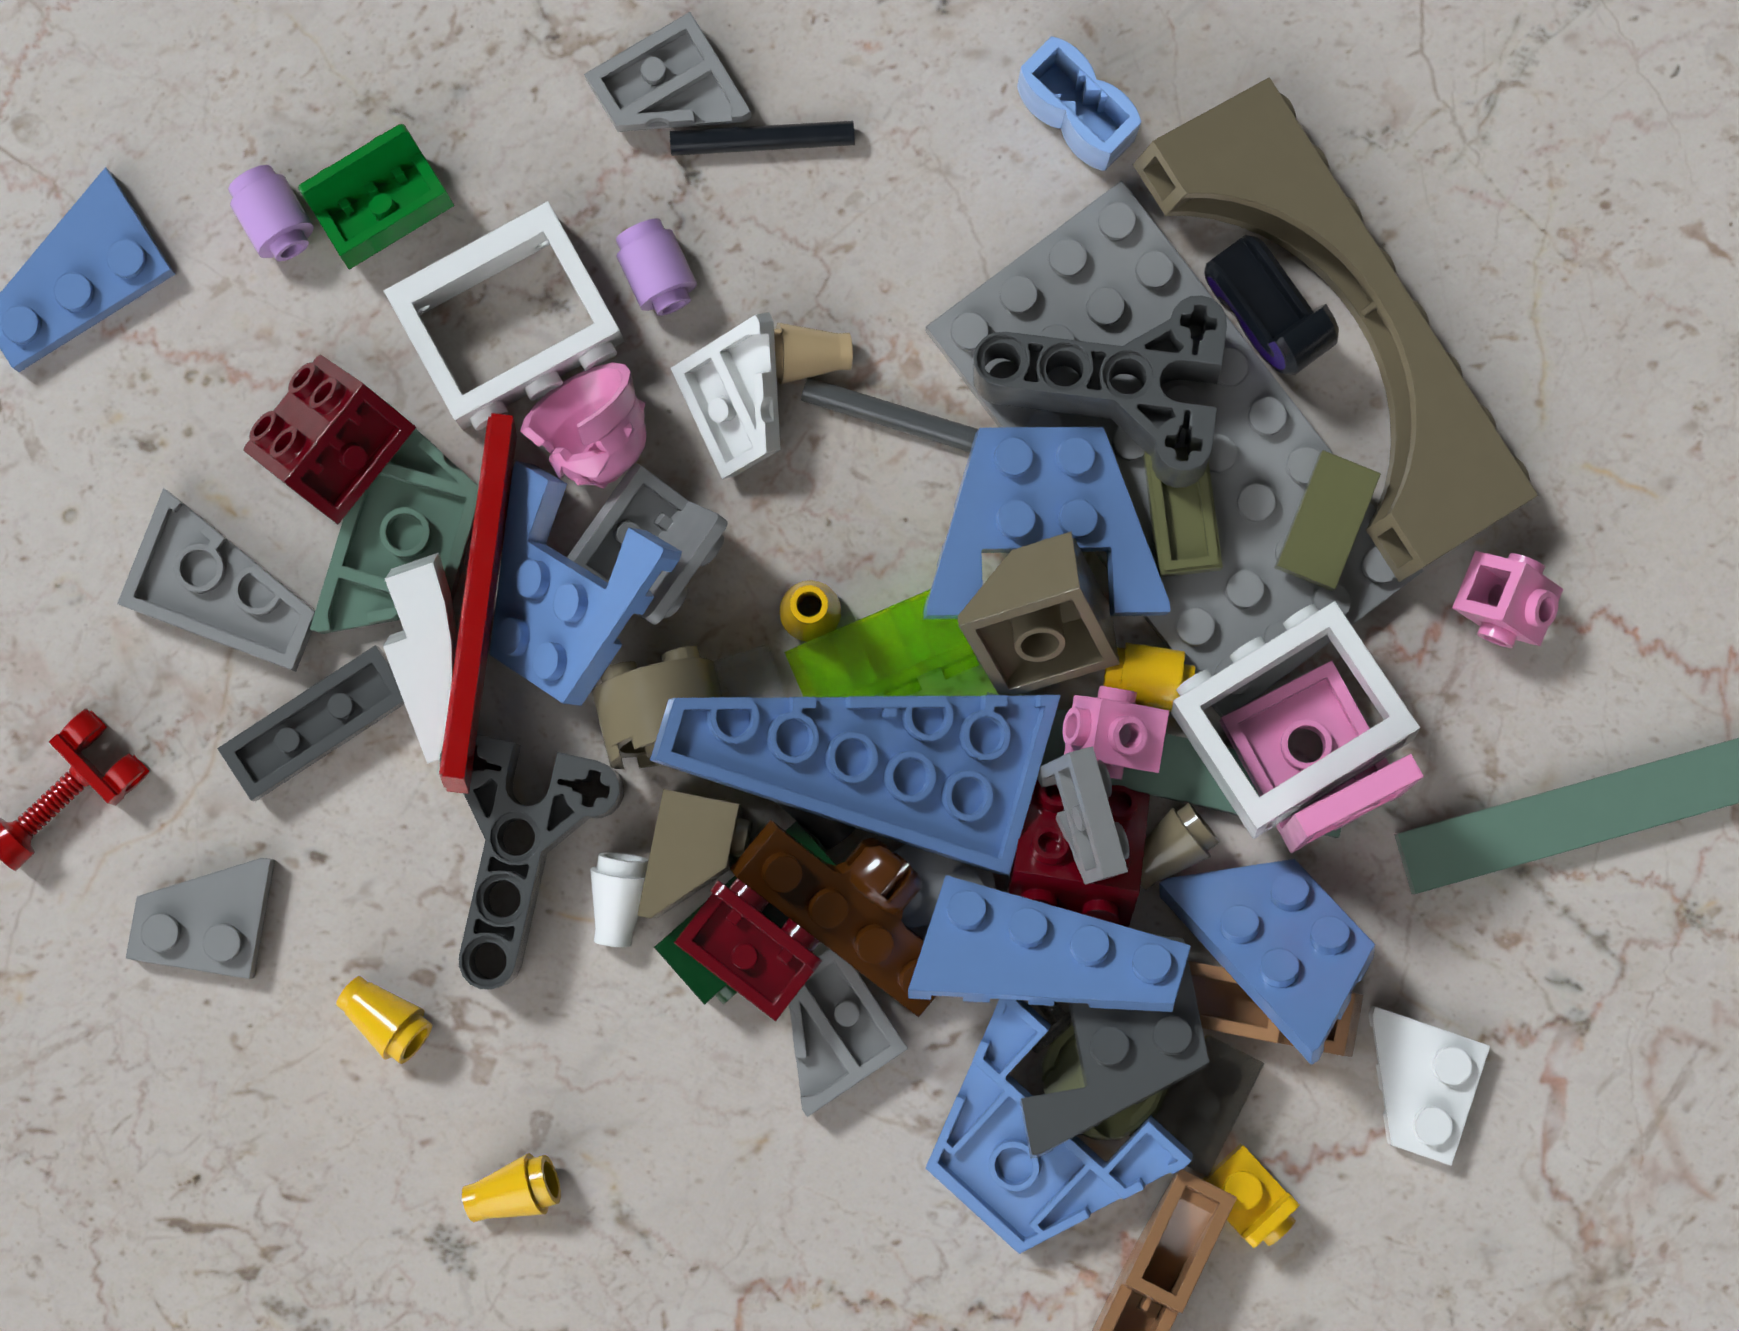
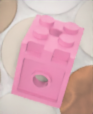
[1219,660,1424,853]

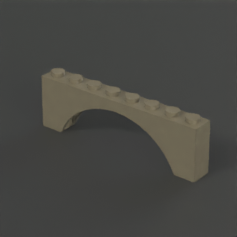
[1132,77,1538,582]

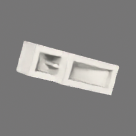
[383,553,457,764]

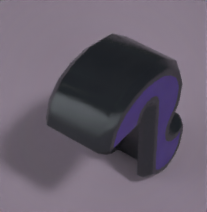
[1204,235,1339,375]

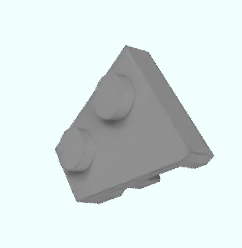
[1037,746,1129,885]

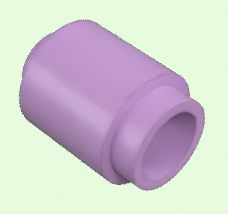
[228,165,314,261]
[616,218,697,316]

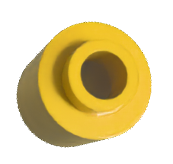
[1103,642,1195,712]

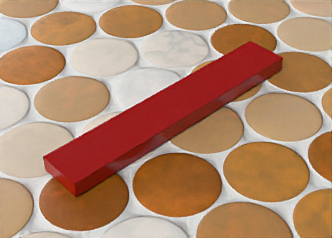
[439,413,517,794]

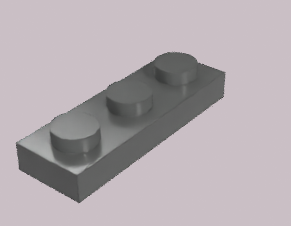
[217,645,404,802]

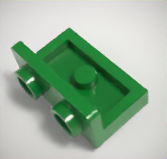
[298,124,455,270]

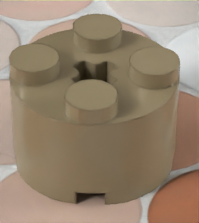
[592,646,723,769]

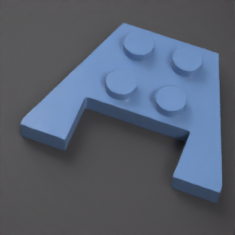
[923,427,1170,619]
[489,461,682,706]
[926,999,1193,1254]

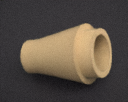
[774,322,853,385]

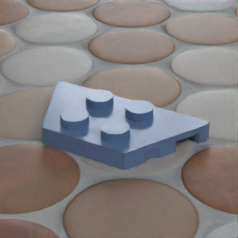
[1159,859,1375,1065]

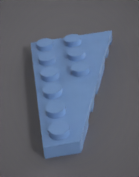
[650,695,1061,875]

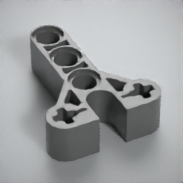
[973,295,1227,488]
[440,734,624,989]

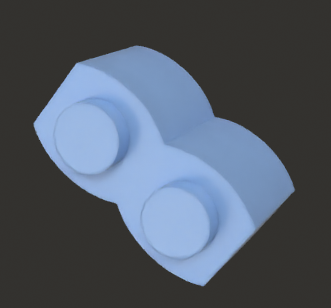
[1017,36,1141,171]

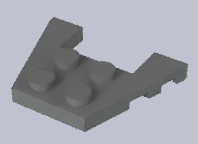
[1020,933,1209,1159]

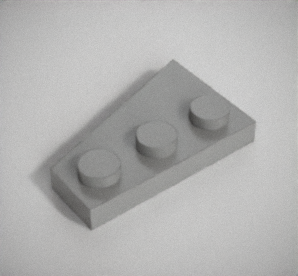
[117,488,315,672]

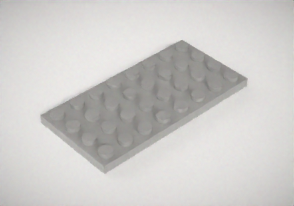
[925,181,1423,717]

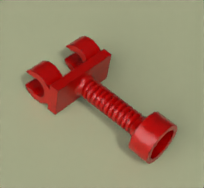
[0,708,150,871]

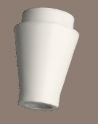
[590,852,648,947]

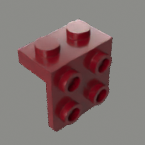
[1007,779,1150,927]
[674,878,823,1022]

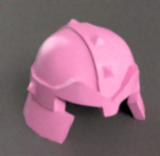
[520,362,647,489]

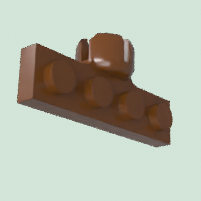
[730,820,936,1017]

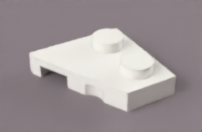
[671,312,781,479]
[1368,1006,1490,1166]

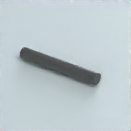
[801,377,978,452]

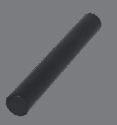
[670,121,855,156]

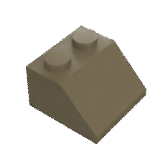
[958,531,1120,696]
[637,789,753,919]

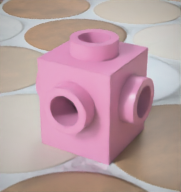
[1452,551,1563,648]
[1062,686,1169,780]

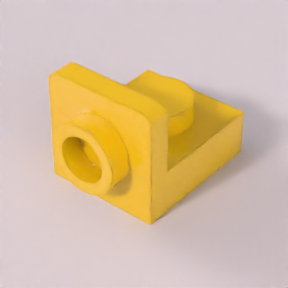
[1202,1143,1300,1248]

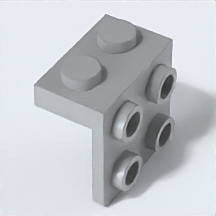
[567,463,728,625]

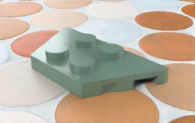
[310,403,479,634]

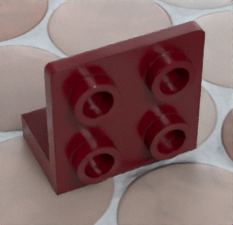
[243,355,416,525]

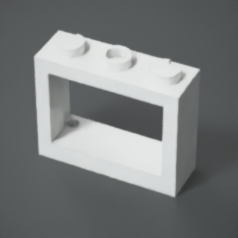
[383,201,625,431]
[1171,601,1420,839]

